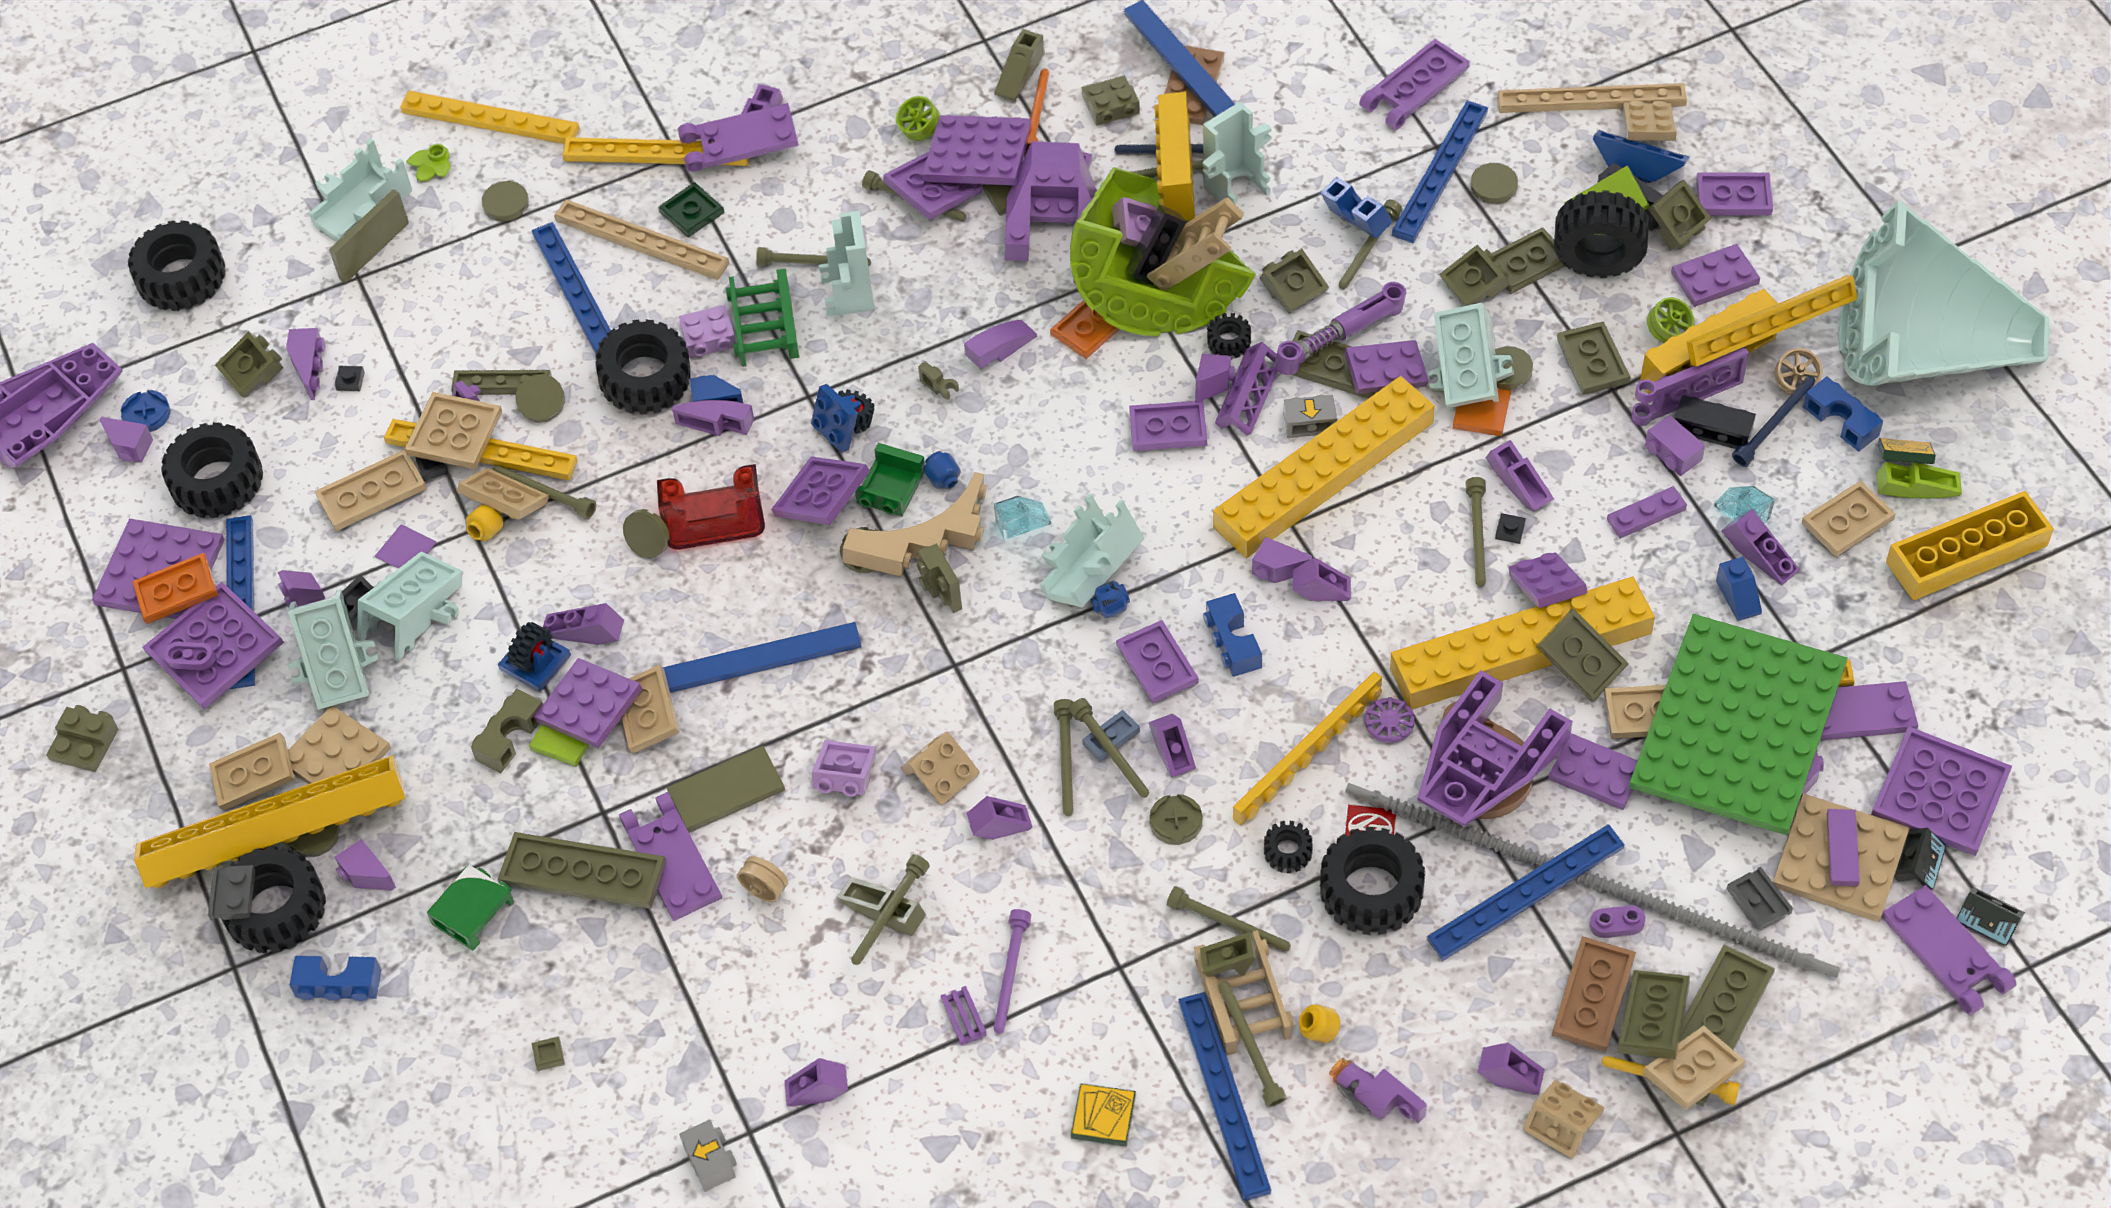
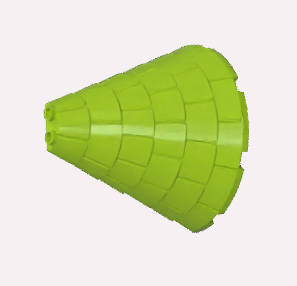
[1070,167,1256,336]

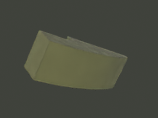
[837,877,926,936]

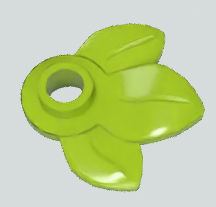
[406,143,451,181]

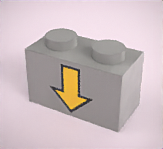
[1283,395,1337,438]
[679,1119,737,1192]

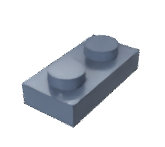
[1082,710,1140,761]

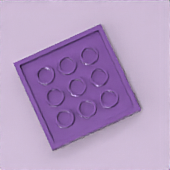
[922,115,1032,185]
[92,518,225,619]
[142,582,284,710]
[1871,726,2012,856]

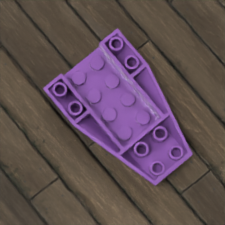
[0,343,123,468]

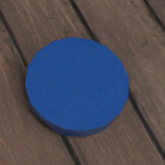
[121,390,171,432]

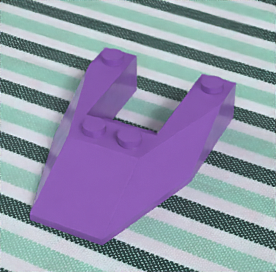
[1005,141,1097,261]
[1417,670,1573,827]

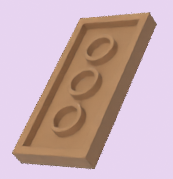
[1164,45,1225,125]
[1551,936,1636,1052]

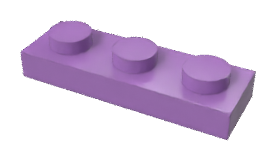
[1607,486,1687,539]

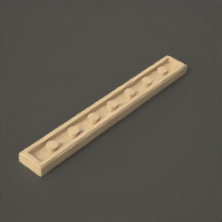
[1497,83,1687,113]
[554,199,730,280]

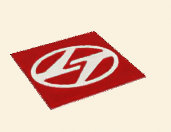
[1345,804,1396,836]

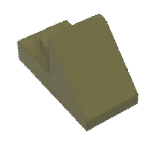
[1200,932,1256,977]

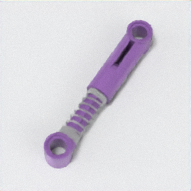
[1275,282,1406,375]

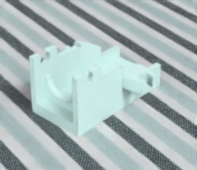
[1202,101,1272,204]
[309,138,413,241]
[819,211,874,317]
[1428,303,1514,411]
[1040,494,1145,607]
[357,552,462,660]
[287,589,379,710]

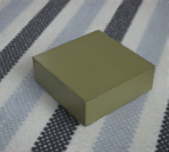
[532,1036,565,1071]

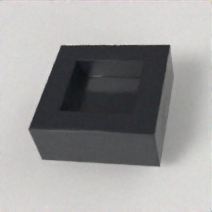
[334,365,365,391]
[415,457,447,481]
[1495,513,1526,544]

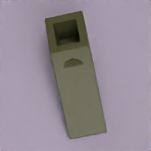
[994,29,1045,101]

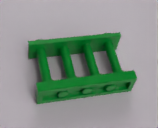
[725,268,800,367]

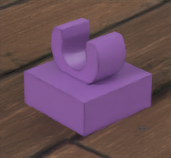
[452,381,481,401]

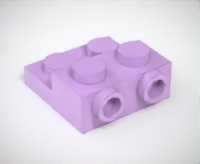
[1112,197,1158,247]
[679,305,736,358]
[812,740,876,797]

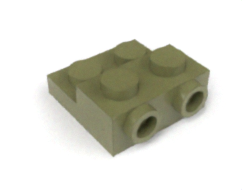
[1081,75,1140,126]
[1648,180,1712,250]
[1439,244,1510,306]
[1259,249,1329,314]
[215,331,284,398]
[917,543,962,613]
[46,705,119,772]

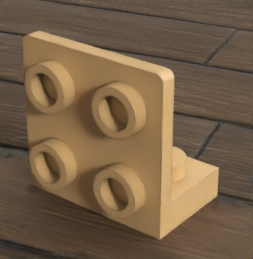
[900,731,980,805]
[1522,1080,1604,1159]

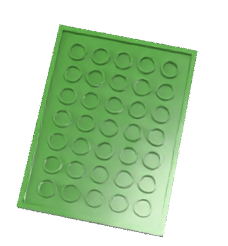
[1629,614,1848,836]

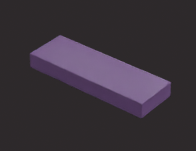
[1826,809,1860,886]

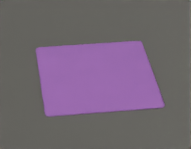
[375,524,436,569]

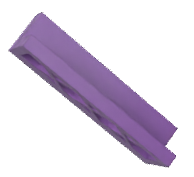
[1215,342,1278,436]

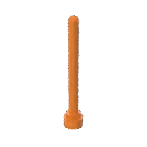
[1024,68,1049,155]

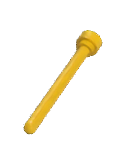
[1602,1056,1740,1106]

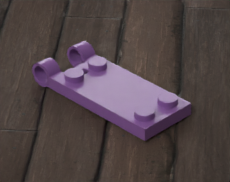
[1359,38,1470,130]
[678,103,799,172]
[1631,347,1749,426]
[1821,681,1919,740]
[619,792,722,922]
[1881,885,2017,1015]

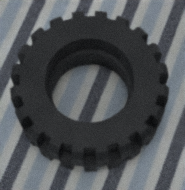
[1554,190,1649,278]
[128,220,226,311]
[595,319,691,415]
[161,422,263,518]
[1320,827,1425,935]
[221,846,326,953]

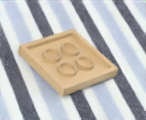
[405,392,503,469]
[288,706,391,784]

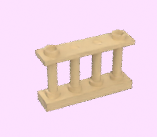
[1147,197,1244,292]
[1194,930,1294,1055]

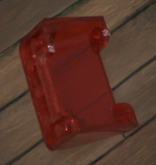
[657,464,765,550]

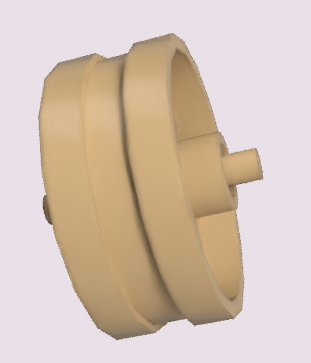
[1774,348,1823,395]
[736,856,788,902]

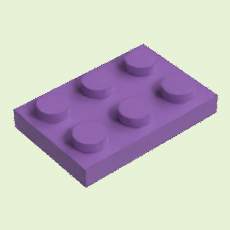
[1696,173,1773,215]
[1671,244,1760,307]
[1344,340,1429,394]
[1129,401,1207,451]
[1508,552,1587,608]
[1116,620,1199,704]
[1549,733,1638,810]

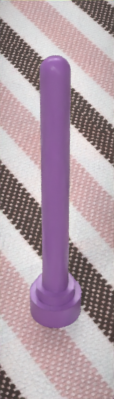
[994,909,1032,1034]

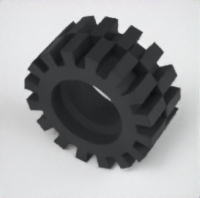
[1207,313,1251,359]
[1264,820,1313,873]

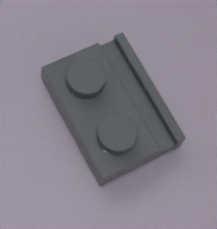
[208,865,255,920]
[1727,866,1793,931]

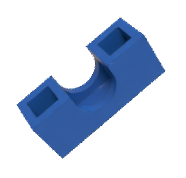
[1320,176,1393,239]
[1803,376,1883,452]
[1203,593,1262,677]
[289,956,381,1001]

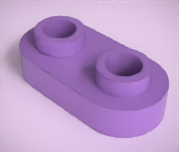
[163,642,216,670]
[1589,905,1645,938]

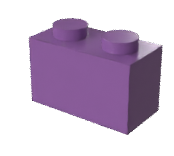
[1645,415,1705,476]

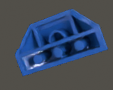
[1593,130,1690,183]

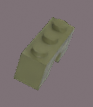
[471,688,543,773]

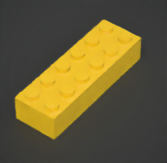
[1154,92,1195,221]
[1640,288,1778,394]
[1886,491,2054,601]

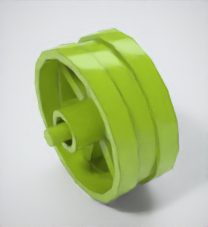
[896,96,940,141]
[1647,297,1695,343]

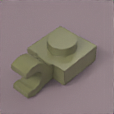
[918,361,959,400]

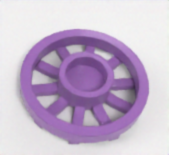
[1365,697,1415,743]

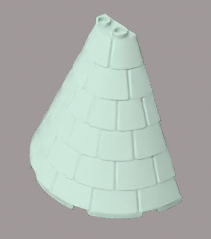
[1838,200,2050,386]

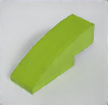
[1876,462,1962,499]

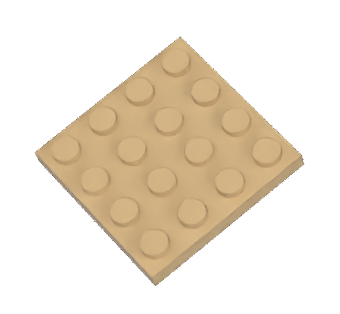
[1773,793,1910,922]

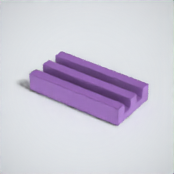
[940,986,987,1045]

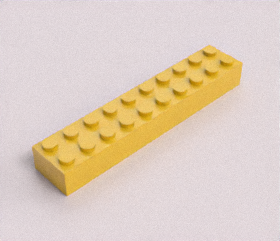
[1213,376,1435,559]
[1390,576,1655,710]
[134,755,406,889]

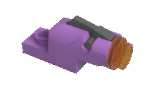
[1329,1058,1427,1123]

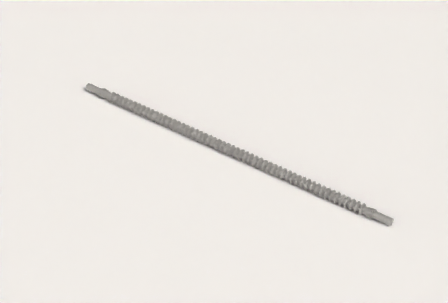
[1345,783,1840,978]

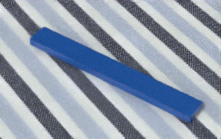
[1124,0,1235,117]
[1392,100,1488,244]
[531,222,611,355]
[226,515,255,689]
[662,622,862,693]
[1427,824,1625,961]
[1178,992,1271,1201]

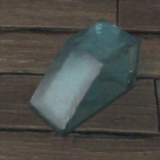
[1714,486,1775,524]
[994,496,1051,540]

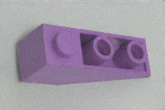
[286,328,326,400]
[1721,509,1800,585]
[543,603,624,645]

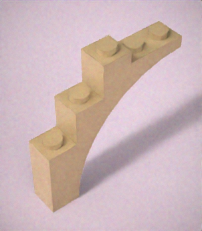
[843,472,987,577]

